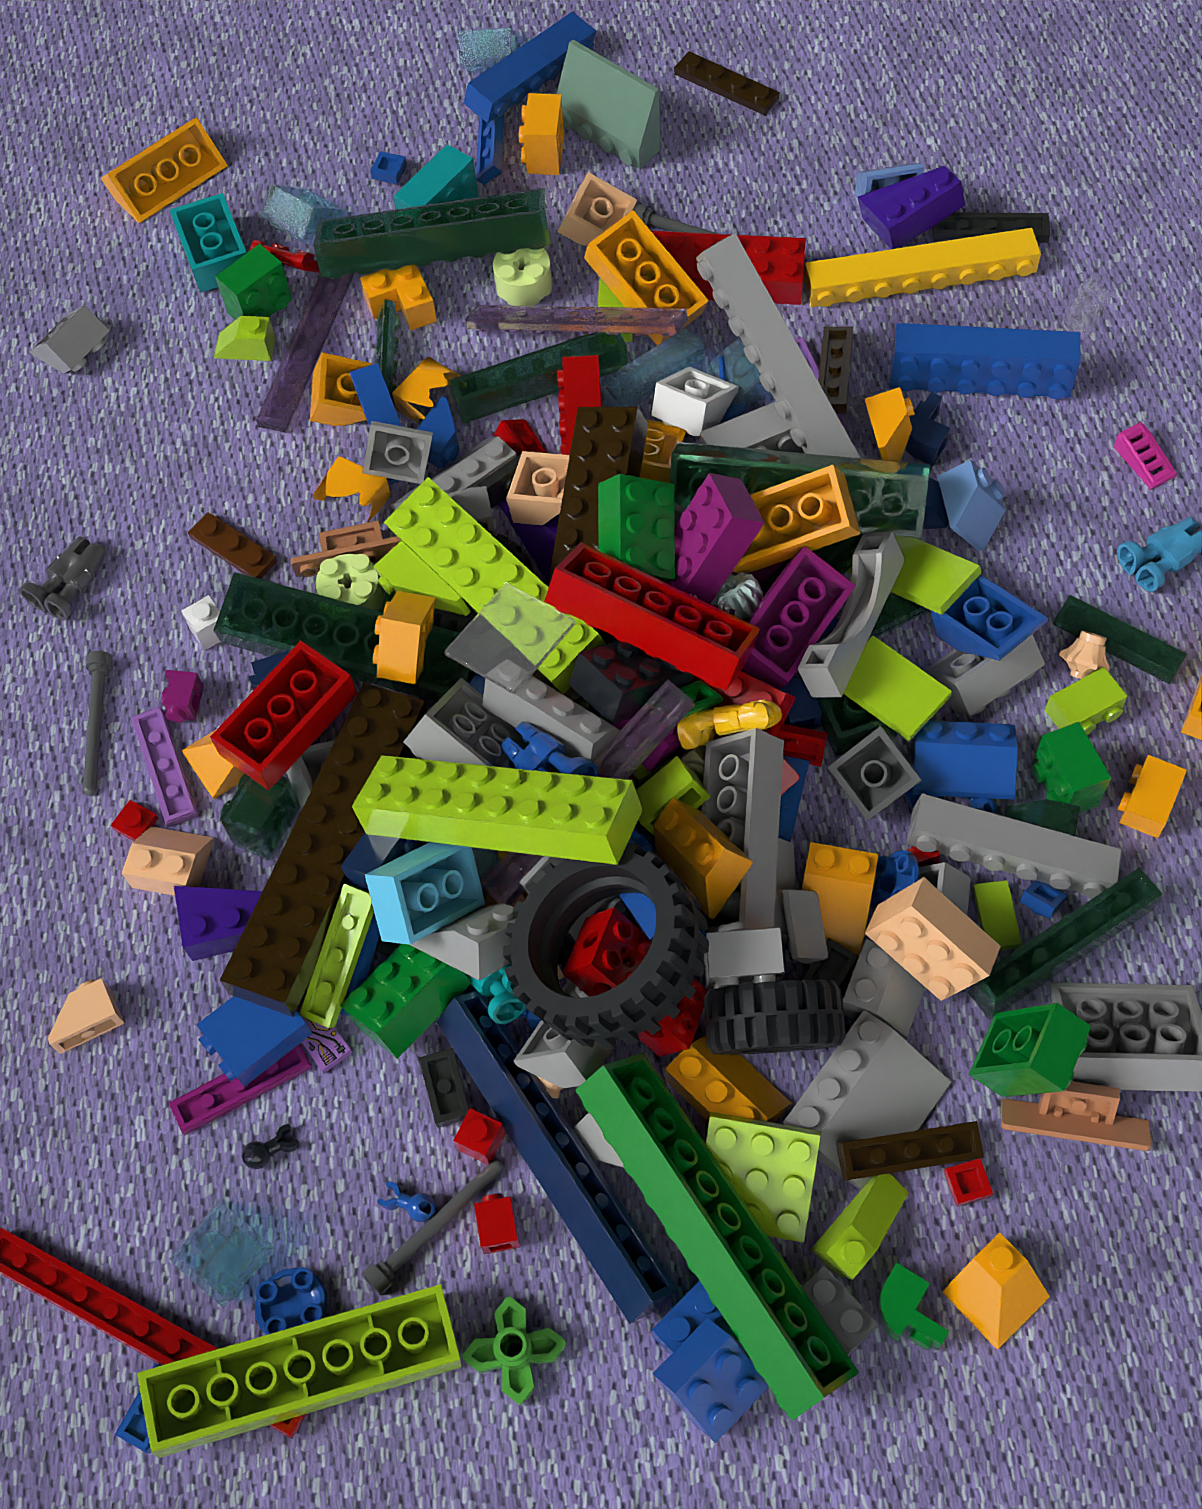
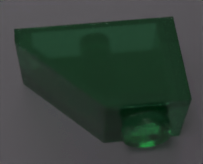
[1005,799,1080,837]

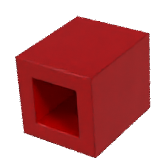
[453,1108,506,1165]
[474,1193,520,1255]

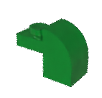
[877,1262,949,1350]

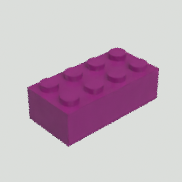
[666,473,765,604]
[742,546,856,689]

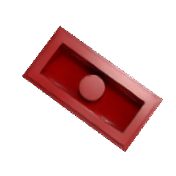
[494,419,546,456]

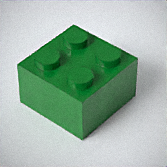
[215,244,292,320]
[1031,722,1111,820]

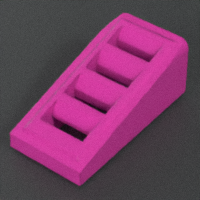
[1114,422,1177,490]

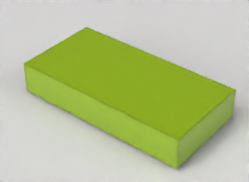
[972,880,1022,950]

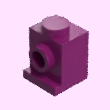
[162,670,204,723]

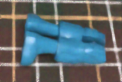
[1117,517,1202,592]

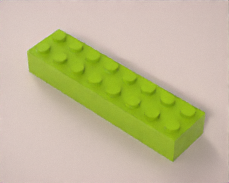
[383,477,607,694]
[352,755,643,865]
[137,1284,461,1458]

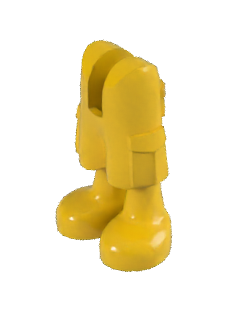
[677,699,782,750]

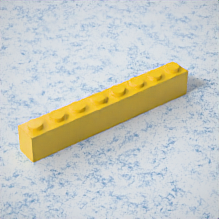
[804,228,1041,307]

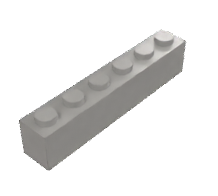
[906,794,1121,900]

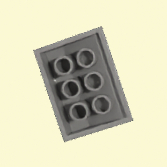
[403,678,558,773]
[1050,982,1202,1092]
[782,1010,951,1190]

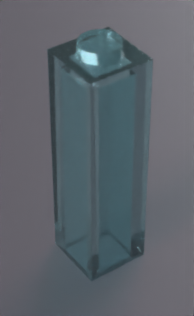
[601,328,705,407]

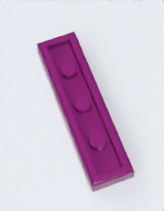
[168,1043,312,1136]

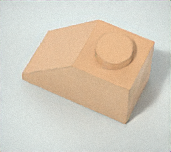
[48,978,125,1054]

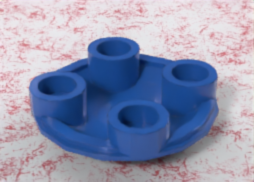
[870,850,919,909]
[255,1267,328,1335]

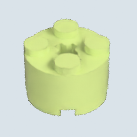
[493,241,552,308]
[316,554,384,626]

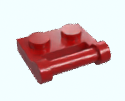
[250,239,324,273]

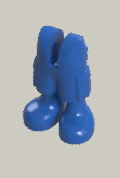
[501,721,598,777]

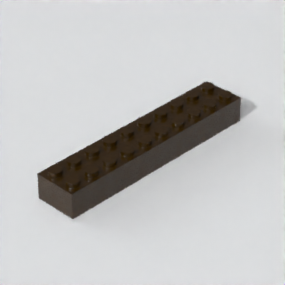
[532,406,648,717]
[220,682,428,1017]

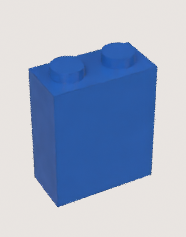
[196,996,312,1087]

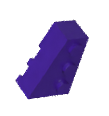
[858,166,965,249]
[174,886,262,961]

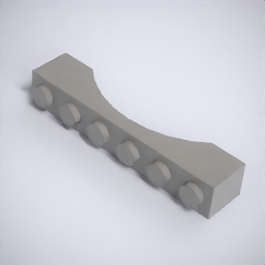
[798,531,905,697]

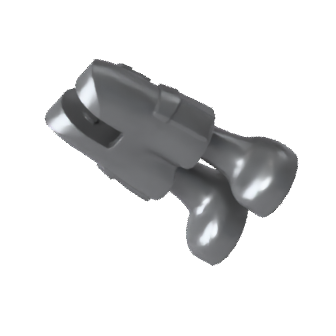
[19,536,106,620]

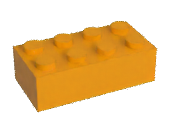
[584,210,709,348]
[733,465,861,574]

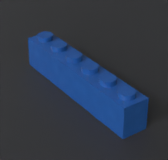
[464,11,596,123]

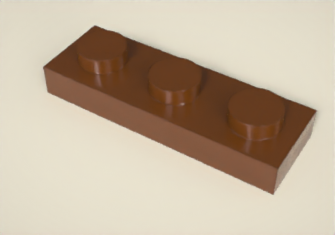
[188,512,277,579]

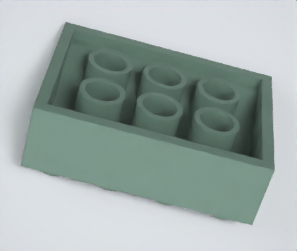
[557,40,661,170]

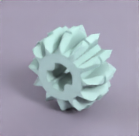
[711,572,763,620]

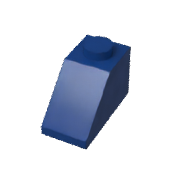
[417,396,460,469]

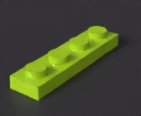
[299,883,374,1028]

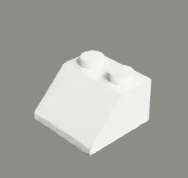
[651,366,739,436]

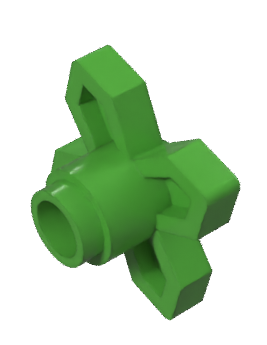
[462,1296,567,1406]

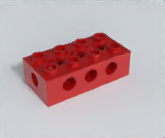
[563,907,708,1057]

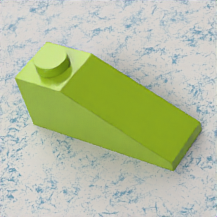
[373,540,471,616]
[810,1173,909,1280]

